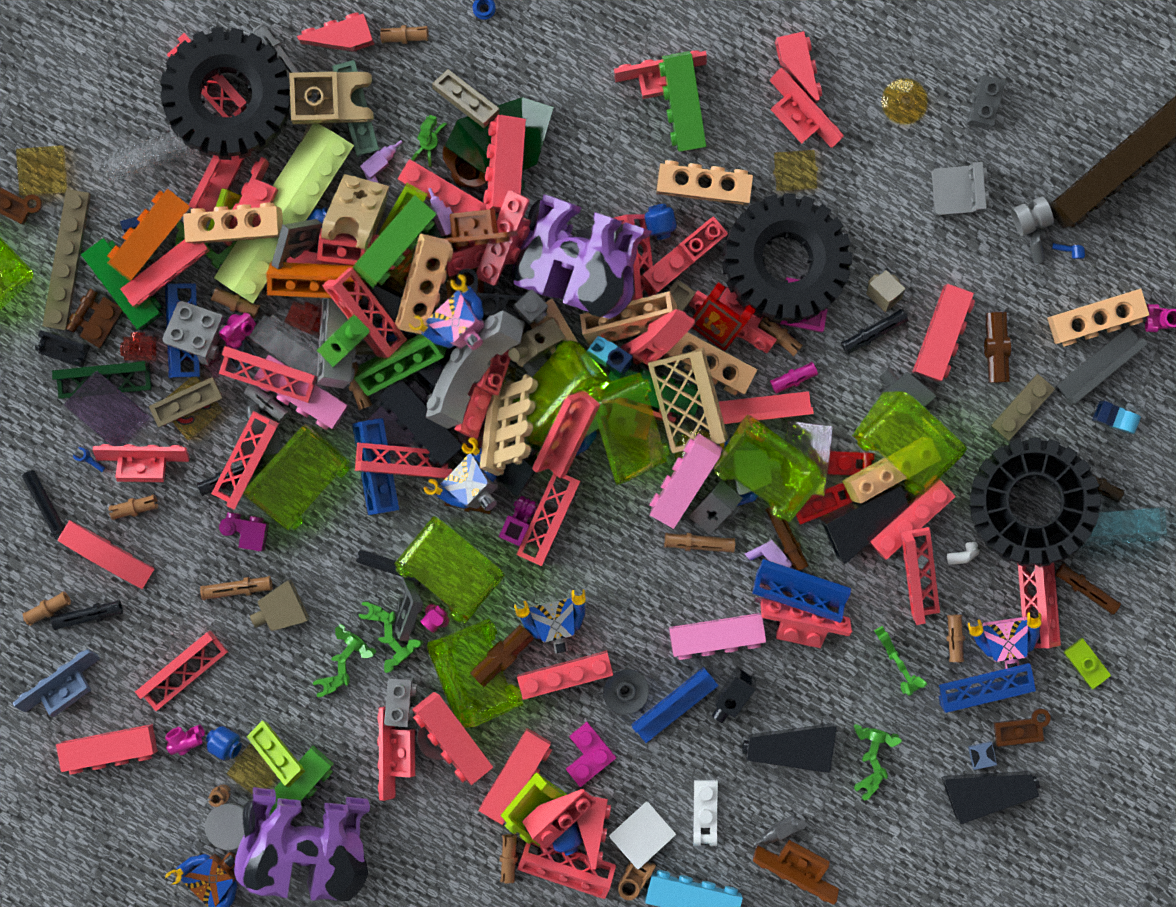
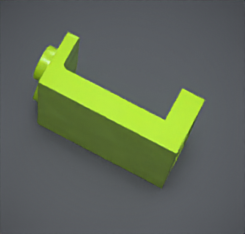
[500,772,567,846]

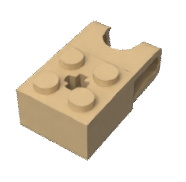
[289,72,374,124]
[321,174,389,250]

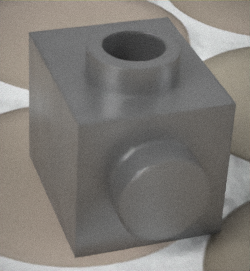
[513,289,548,325]

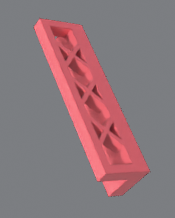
[167,33,248,118]
[189,155,245,212]
[614,214,656,301]
[120,239,210,308]
[322,268,407,358]
[219,346,317,403]
[532,390,600,478]
[719,391,814,424]
[211,411,279,510]
[355,443,452,479]
[516,473,581,566]
[901,527,940,625]
[1018,563,1061,648]
[135,631,228,711]
[517,842,616,899]

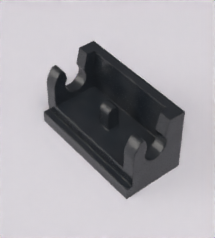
[35,330,90,368]

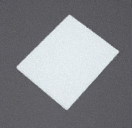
[609,801,676,869]

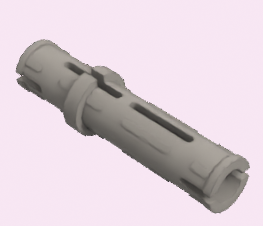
[252,23,299,82]

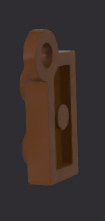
[0,187,42,225]
[993,708,1051,747]

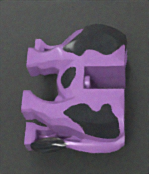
[512,194,652,319]
[234,787,370,902]

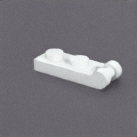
[693,780,718,846]

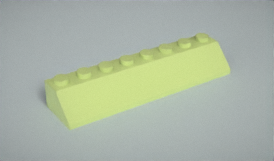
[214,124,354,303]

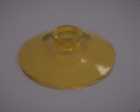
[881,78,928,125]

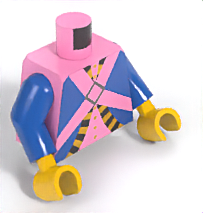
[409,274,484,350]
[968,612,1041,669]

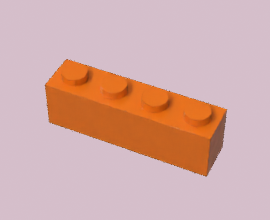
[107,189,190,281]
[266,262,365,300]

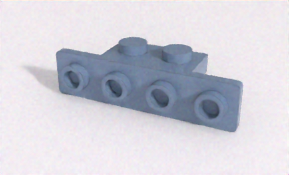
[13,649,100,717]

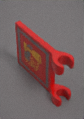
[692,282,756,351]

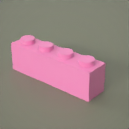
[254,355,349,430]
[649,434,723,529]
[669,613,766,660]

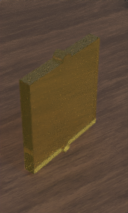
[773,150,818,191]
[226,744,276,794]

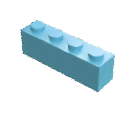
[645,870,743,907]

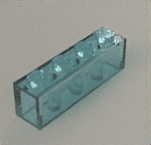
[1082,507,1167,547]

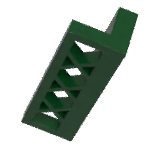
[51,361,152,399]

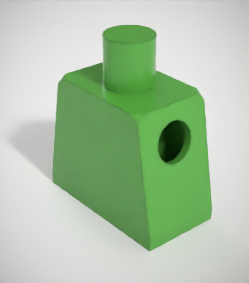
[317,315,370,367]

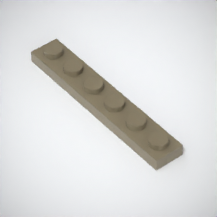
[42,189,91,331]

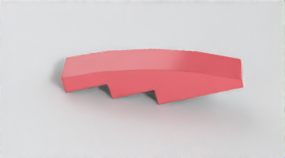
[58,520,154,589]

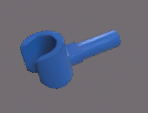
[1052,243,1085,259]
[73,447,105,472]

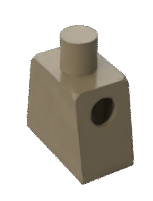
[508,318,566,367]
[250,579,310,631]

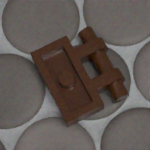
[66,288,123,348]

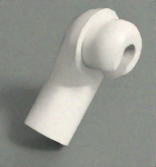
[947,542,980,565]

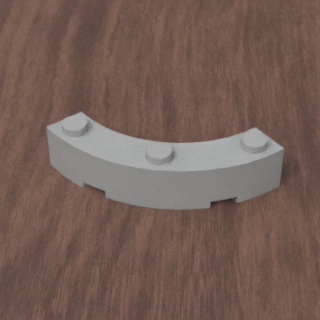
[426,311,524,428]

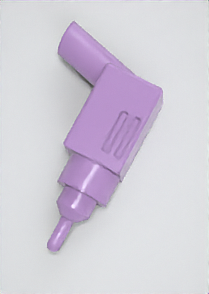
[360,140,402,183]
[428,188,452,236]
[744,540,794,569]

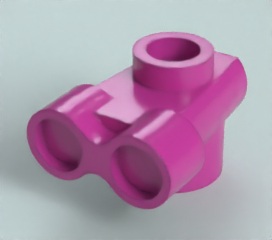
[1145,304,1176,332]
[219,312,256,350]
[420,604,450,633]
[165,724,205,755]

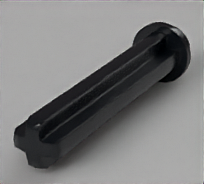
[22,470,65,540]
[356,550,430,585]

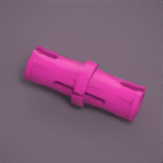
[770,362,818,394]

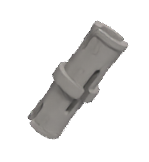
[244,384,289,423]

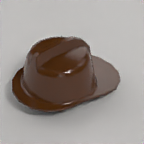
[442,145,487,188]

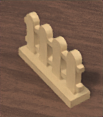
[480,374,538,476]

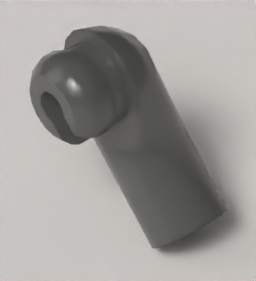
[1030,229,1048,264]

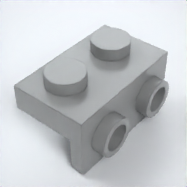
[384,677,417,727]

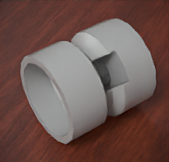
[1011,196,1054,236]

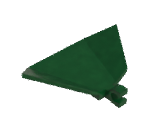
[445,97,554,191]

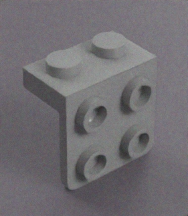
[931,162,989,215]
[163,301,226,366]

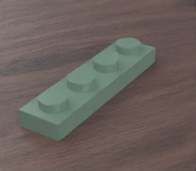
[332,60,380,157]

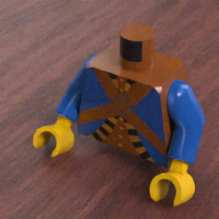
[165,852,237,907]

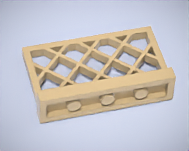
[648,348,728,453]

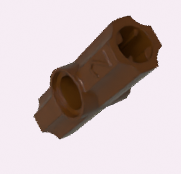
[984,312,1011,383]
[470,624,534,687]

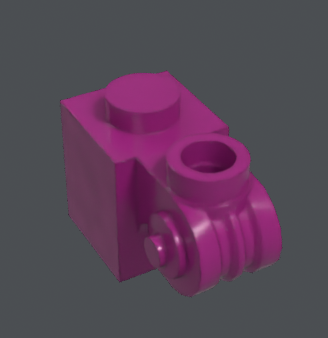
[498,495,536,546]
[219,512,269,552]

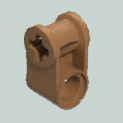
[618,861,656,900]

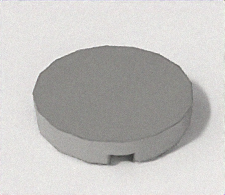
[205,803,244,850]

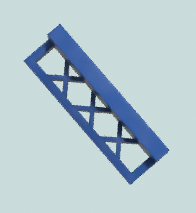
[165,283,200,378]
[352,418,399,515]
[752,559,851,623]
[938,663,1036,713]
[631,667,719,743]

